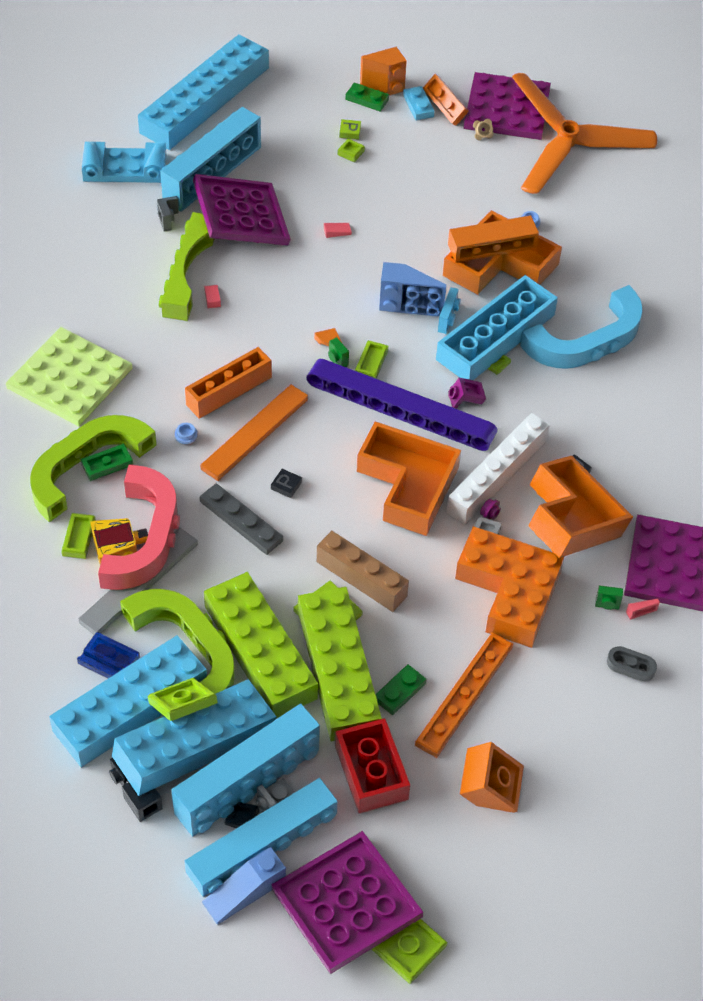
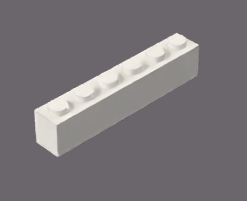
[446,413,550,525]

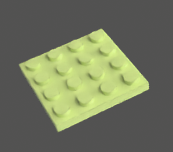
[6,327,133,427]

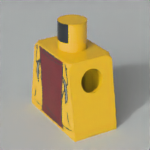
[90,518,148,564]

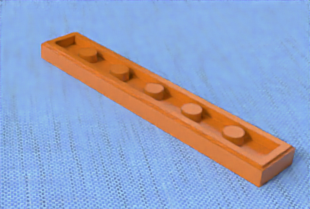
[200,384,308,481]
[415,632,513,758]

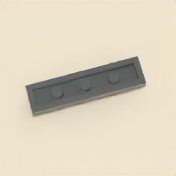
[200,483,283,555]

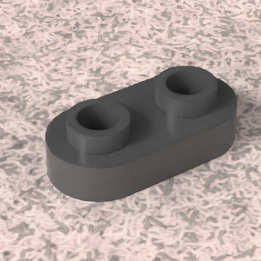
[607,646,657,681]

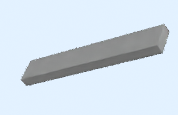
[78,527,198,636]

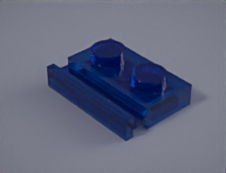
[77,632,140,679]

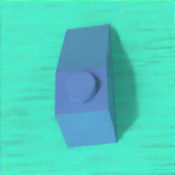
[202,847,286,925]

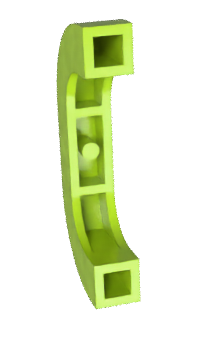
[30,415,157,522]
[120,589,234,694]

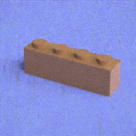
[316,530,409,612]

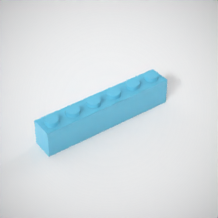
[184,777,338,897]

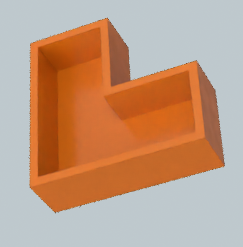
[443,210,562,295]
[357,421,461,536]
[528,455,633,558]
[455,526,565,648]

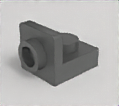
[157,196,179,231]

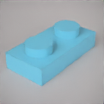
[403,86,435,121]
[438,287,461,334]

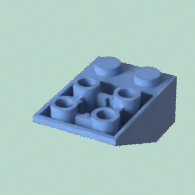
[379,262,446,316]

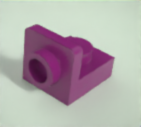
[448,377,486,408]

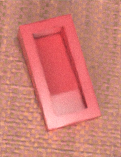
[324,223,352,238]
[204,285,221,308]
[626,599,660,620]

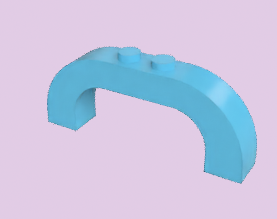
[520,285,642,369]

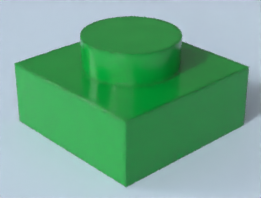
[328,337,349,367]
[595,585,623,610]

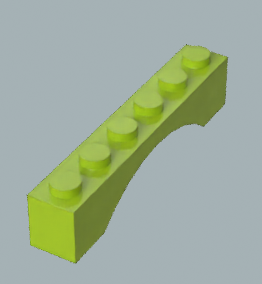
[159,212,215,321]

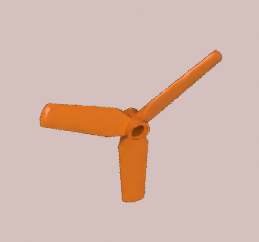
[512,73,657,194]

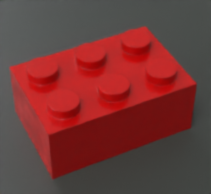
[335,718,410,814]

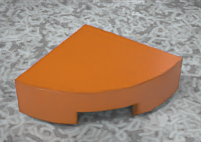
[314,328,342,346]

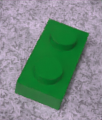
[345,82,389,112]
[81,444,133,481]
[375,664,427,716]

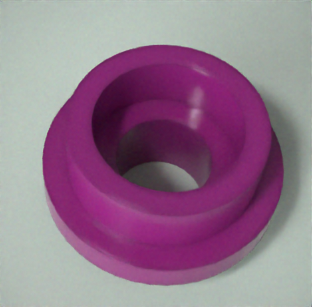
[480,498,501,520]

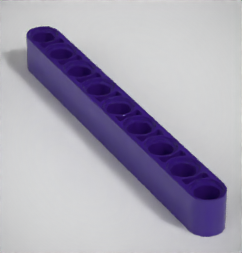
[306,359,498,451]

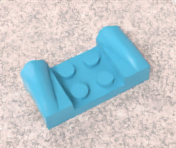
[82,142,167,183]

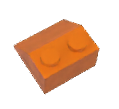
[360,46,407,96]
[460,742,524,813]

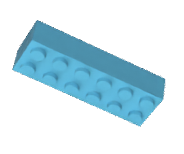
[160,107,261,212]
[436,275,558,380]
[49,635,207,767]
[112,679,276,796]
[171,703,320,837]

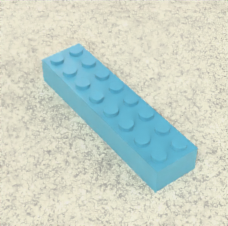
[138,34,269,150]

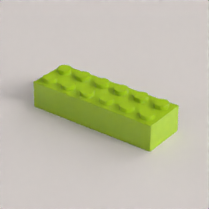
[204,571,318,719]
[297,587,382,742]

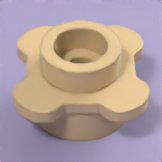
[473,119,494,140]

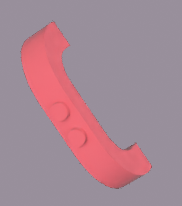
[98,465,180,590]

